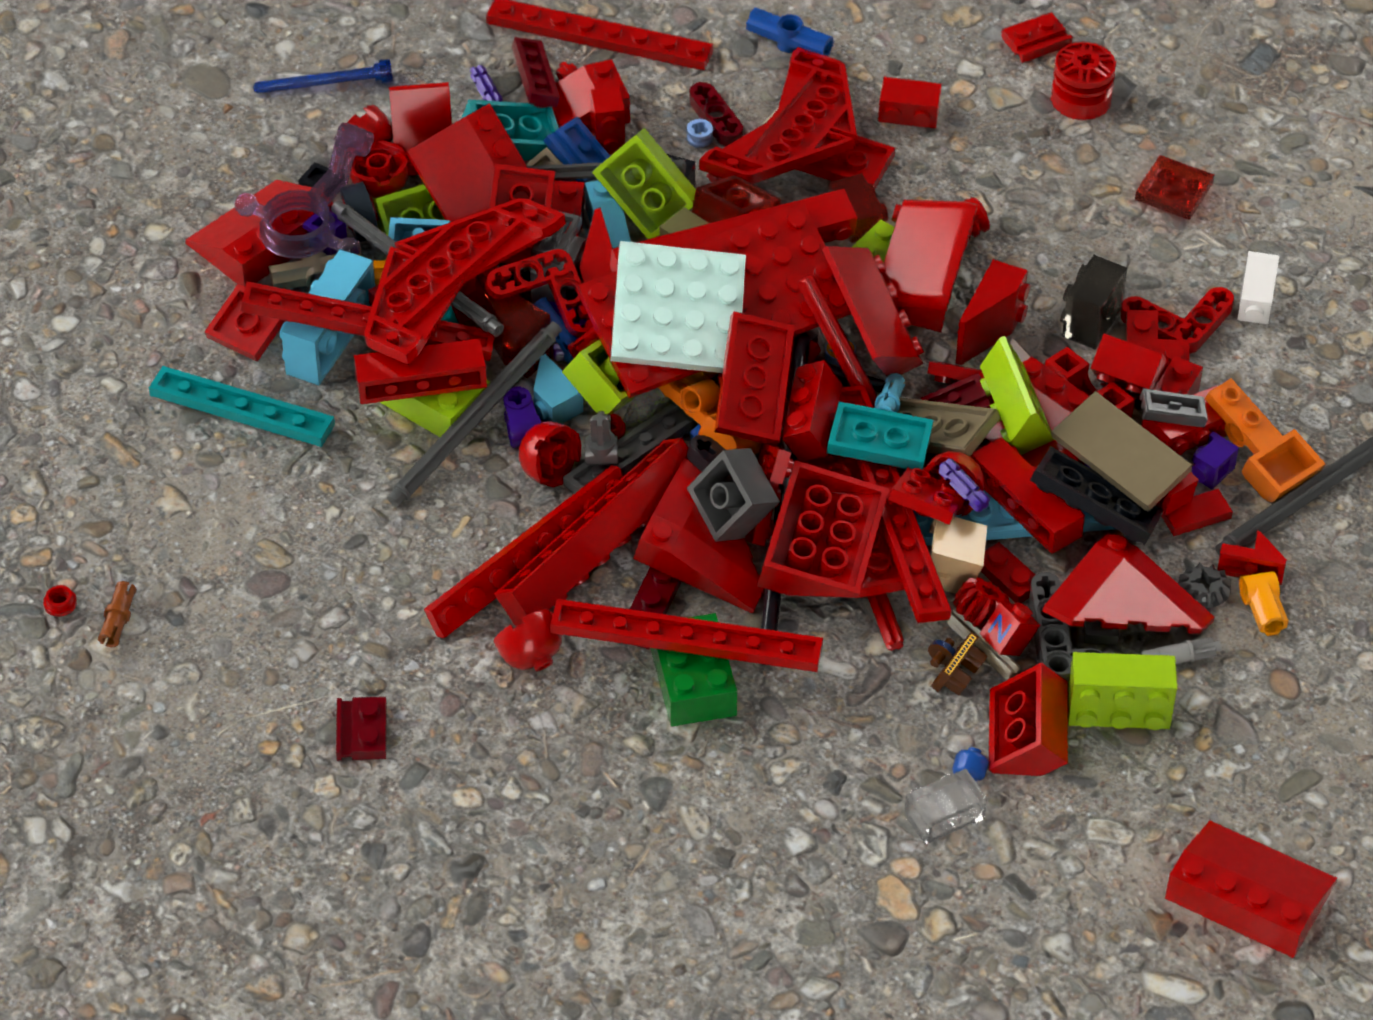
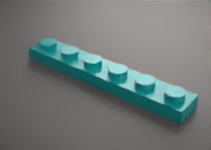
[149,366,335,447]

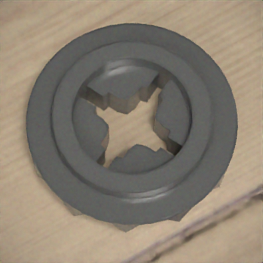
[1178,562,1231,608]

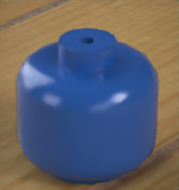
[952,747,989,781]

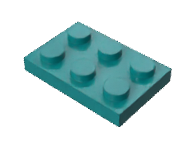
[827,401,934,469]

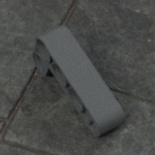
[1029,572,1103,684]

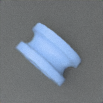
[687,119,713,148]

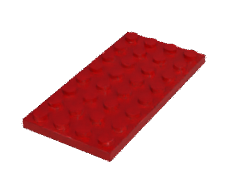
[576,202,851,398]

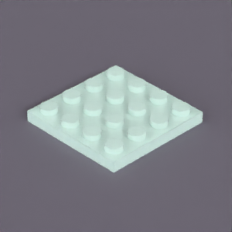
[610,241,746,373]

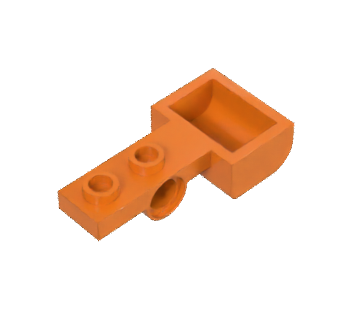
[658,376,762,455]
[1205,378,1326,502]

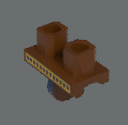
[928,631,988,695]

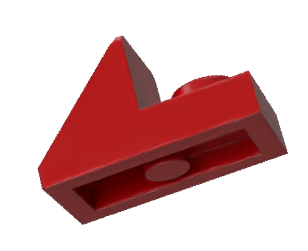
[1217,531,1287,585]

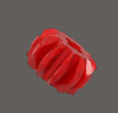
[953,577,1010,629]

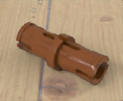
[98,581,137,647]

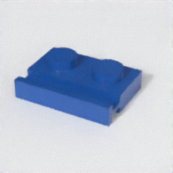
[543,116,610,182]

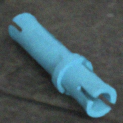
[874,373,905,412]

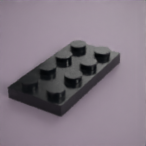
[1030,446,1164,545]

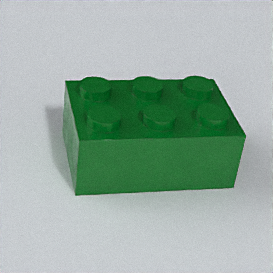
[650,613,737,727]

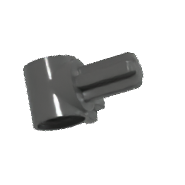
[585,411,618,465]

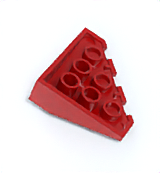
[633,458,765,614]
[1042,533,1215,634]

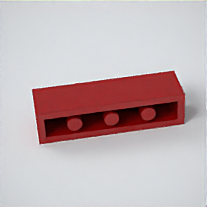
[354,338,487,405]
[971,437,1085,554]

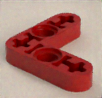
[485,249,593,337]
[1120,287,1234,354]

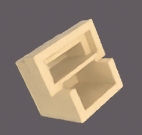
[929,517,988,594]

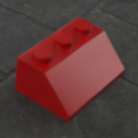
[989,662,1068,776]

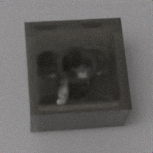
[1060,255,1128,349]

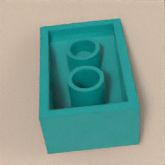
[461,100,559,161]

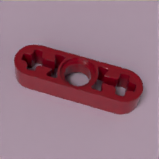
[689,82,743,147]

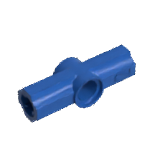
[746,7,834,57]

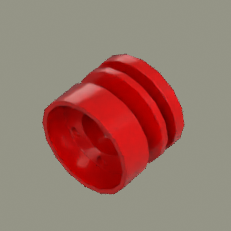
[1051,42,1116,120]

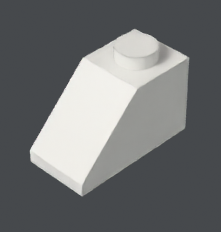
[1237,251,1279,325]

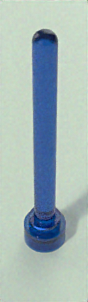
[253,59,393,93]

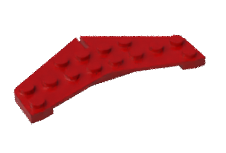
[698,47,857,186]
[364,198,566,364]

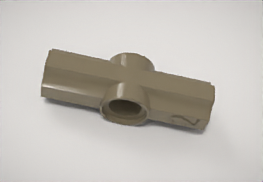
[269,250,362,289]

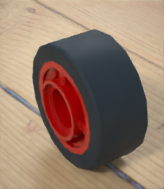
[340,182,379,243]

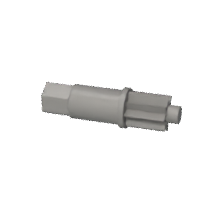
[1140,637,1222,664]

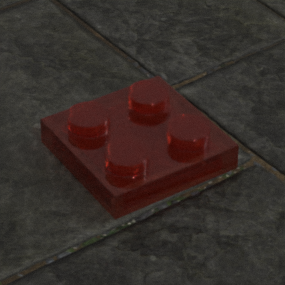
[1135,155,1215,220]

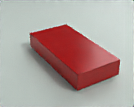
[1161,489,1233,536]

